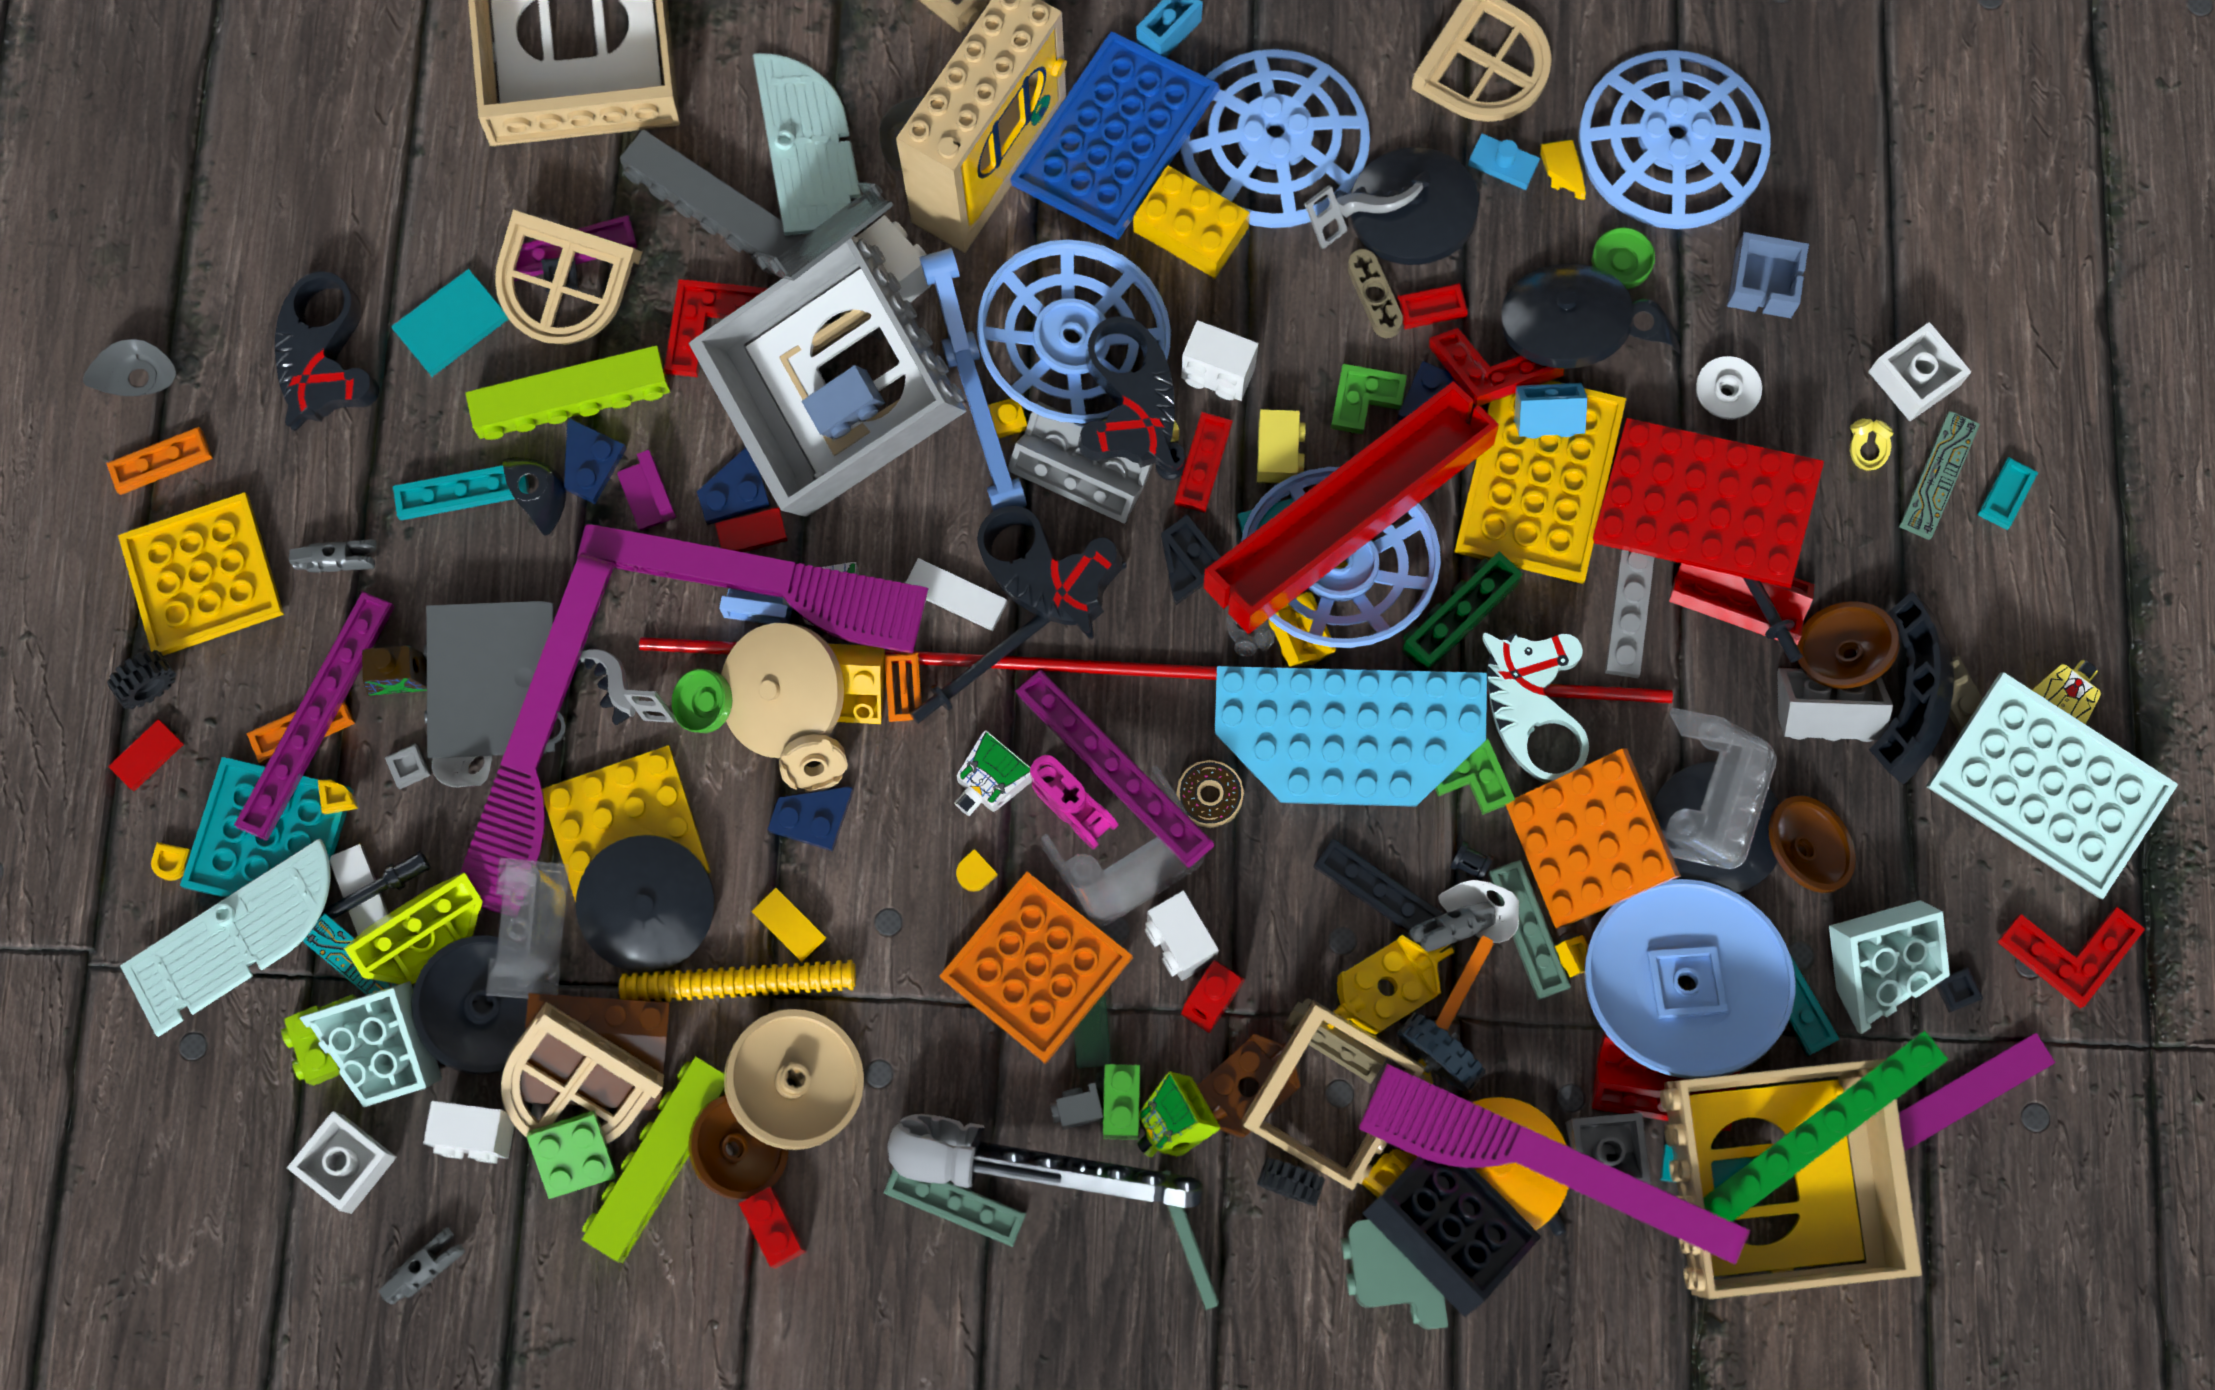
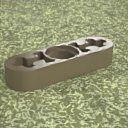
[1348,249,1403,338]

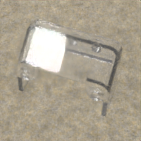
[1662,708,1777,869]
[1041,765,1205,926]

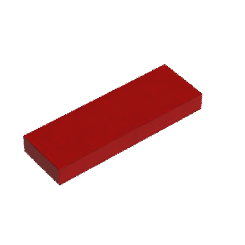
[1174,412,1233,513]

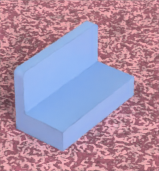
[719,588,792,624]

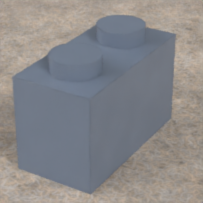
[801,365,885,439]

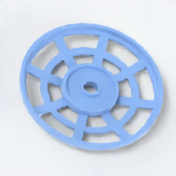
[1180,49,1370,228]
[1578,50,1771,229]
[977,240,1171,423]
[1241,467,1441,648]

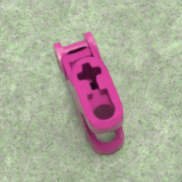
[1030,755,1119,849]

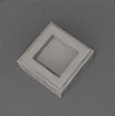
[385,743,431,789]

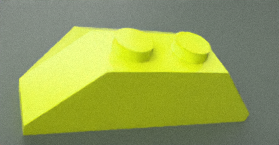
[344,872,483,985]

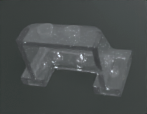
[486,858,569,999]

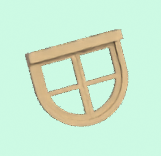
[1411,0,1551,121]
[495,210,642,345]
[501,1002,664,1144]

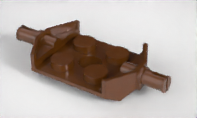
[1197,1034,1300,1138]

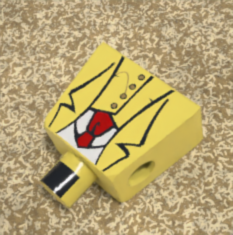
[2032,660,2101,725]

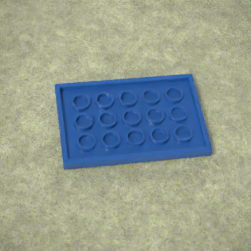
[1010,31,1219,240]

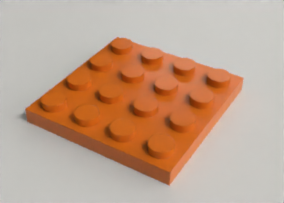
[1506,748,1680,929]
[939,872,1133,1064]

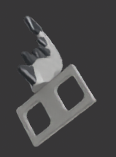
[1304,171,1430,249]
[576,649,676,725]

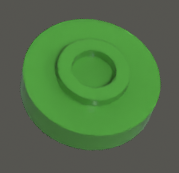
[1592,227,1655,289]
[672,669,732,733]

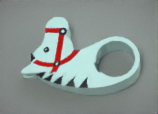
[1483,633,1589,783]

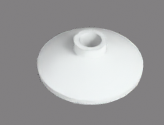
[1696,356,1762,419]

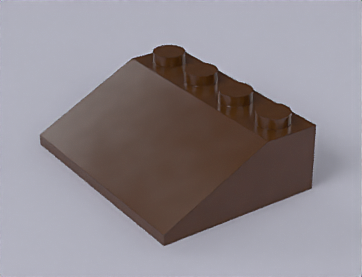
[520,993,670,1111]

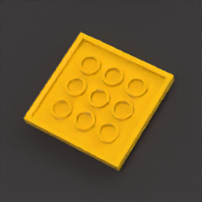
[118,492,284,656]
[543,745,711,903]

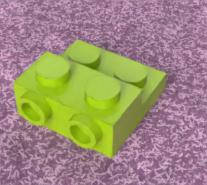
[281,994,357,1086]

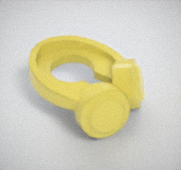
[1850,419,1894,471]

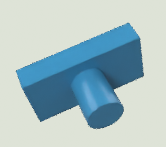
[1468,134,1540,190]

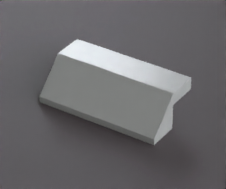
[1007,401,1153,524]

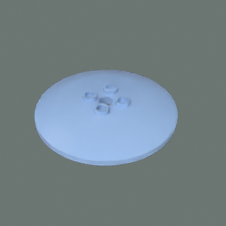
[1585,879,1795,1079]

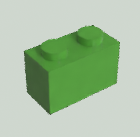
[1103,1064,1140,1140]

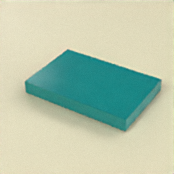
[391,269,509,377]

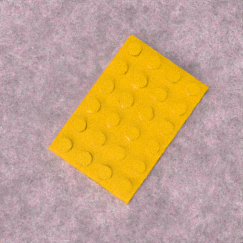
[1454,380,1626,584]

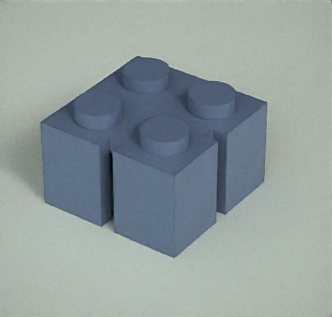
[1727,232,1809,318]

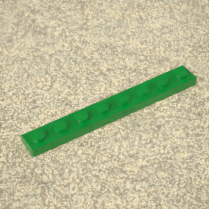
[1703,1031,1948,1222]

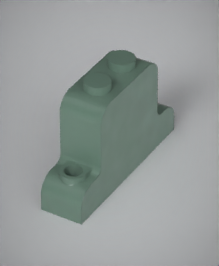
[1341,1219,1448,1329]

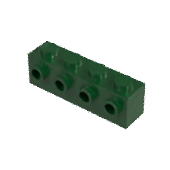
[1402,551,1523,671]

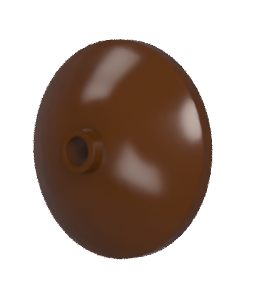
[1797,602,1900,689]
[1769,796,1856,893]
[688,1095,789,1200]

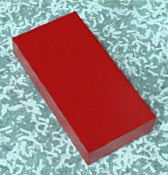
[1396,283,1468,330]
[715,507,788,552]
[108,719,184,791]

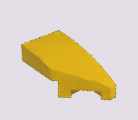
[1541,140,1586,200]
[1361,1149,1418,1197]

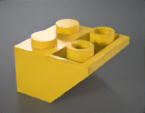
[828,644,885,724]

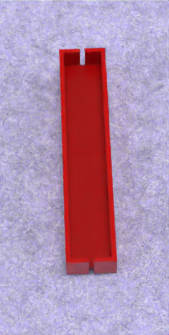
[1204,381,1499,634]

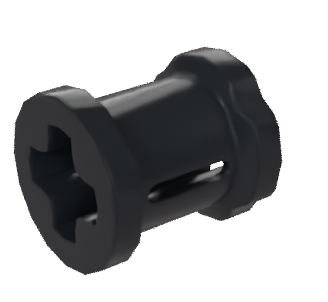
[1156,442,1185,480]
[1450,841,1494,881]

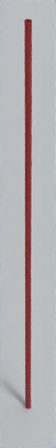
[639,637,1673,703]

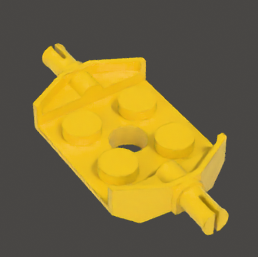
[1325,935,1454,1035]

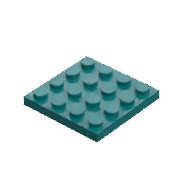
[180,757,354,898]

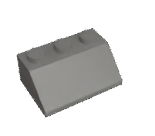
[1777,668,1893,742]

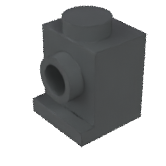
[1050,1083,1103,1130]

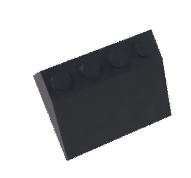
[1363,1156,1542,1317]

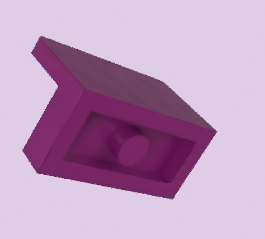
[617,450,677,531]

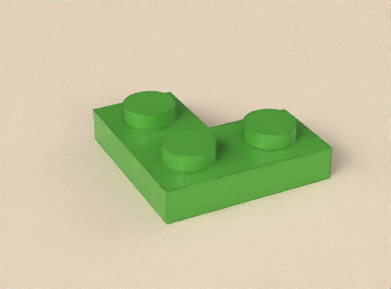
[1331,364,1407,434]
[1435,739,1515,815]

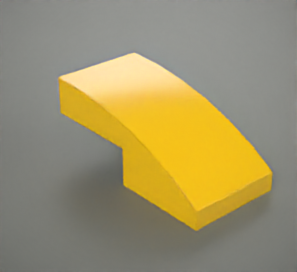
[751,888,826,962]

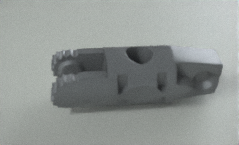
[289,539,377,573]
[1409,902,1496,952]
[378,1227,466,1304]

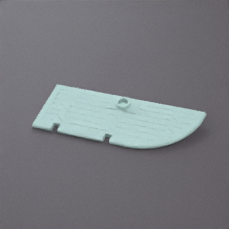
[753,53,867,236]
[120,839,331,1037]

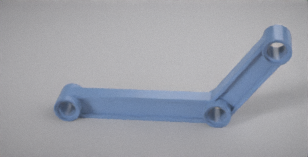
[919,248,1027,511]

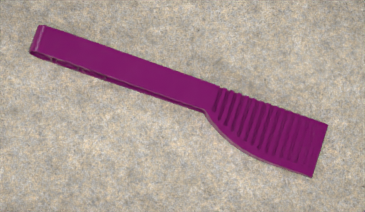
[577,524,929,653]
[460,552,614,919]
[1358,1064,1750,1264]

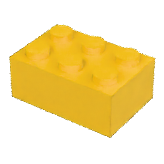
[1134,165,1250,278]

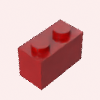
[738,1187,806,1269]

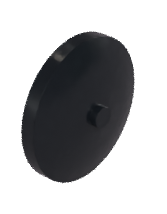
[1350,147,1479,265]
[1501,263,1633,369]
[1651,762,1779,894]
[576,835,715,972]
[411,935,552,1075]

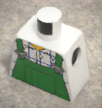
[954,730,1032,816]

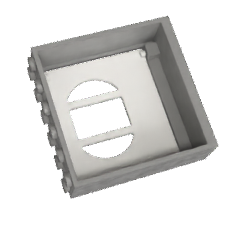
[689,236,967,517]

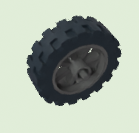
[1397,1012,1486,1094]

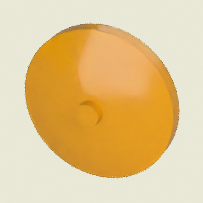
[1472,1097,1569,1230]

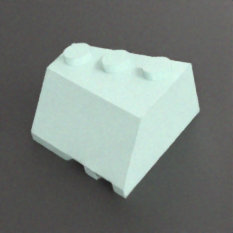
[1829,900,1950,1034]
[300,981,442,1107]

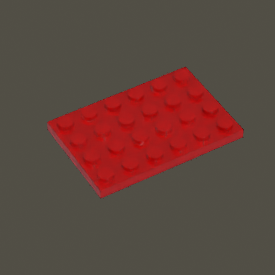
[1593,418,1824,588]

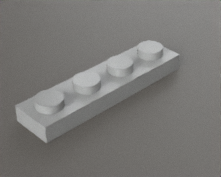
[1605,549,1654,679]

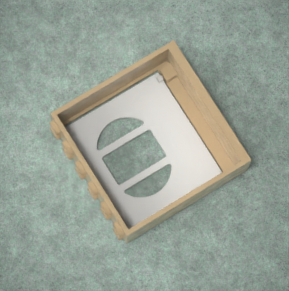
[468,0,680,146]

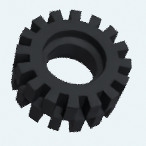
[107,650,176,709]
[1257,1157,1325,1206]

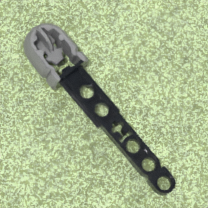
[888,1114,1203,1207]

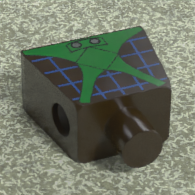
[362,645,427,696]

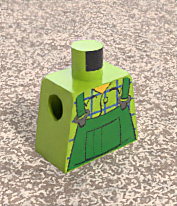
[1137,1072,1221,1157]

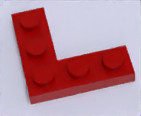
[664,279,768,377]
[1429,328,1564,406]
[1997,907,2145,1008]

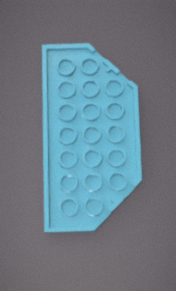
[1215,666,1487,807]

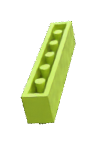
[465,345,670,440]
[581,1057,726,1263]

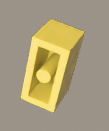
[1257,409,1305,483]

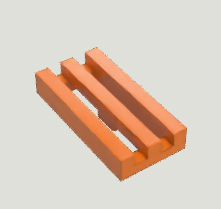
[884,653,922,722]

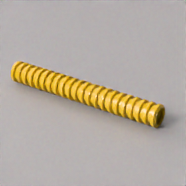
[619,959,856,1002]

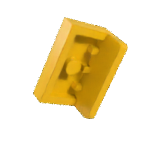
[1268,592,1336,667]

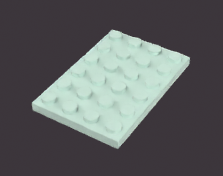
[1926,672,2178,899]

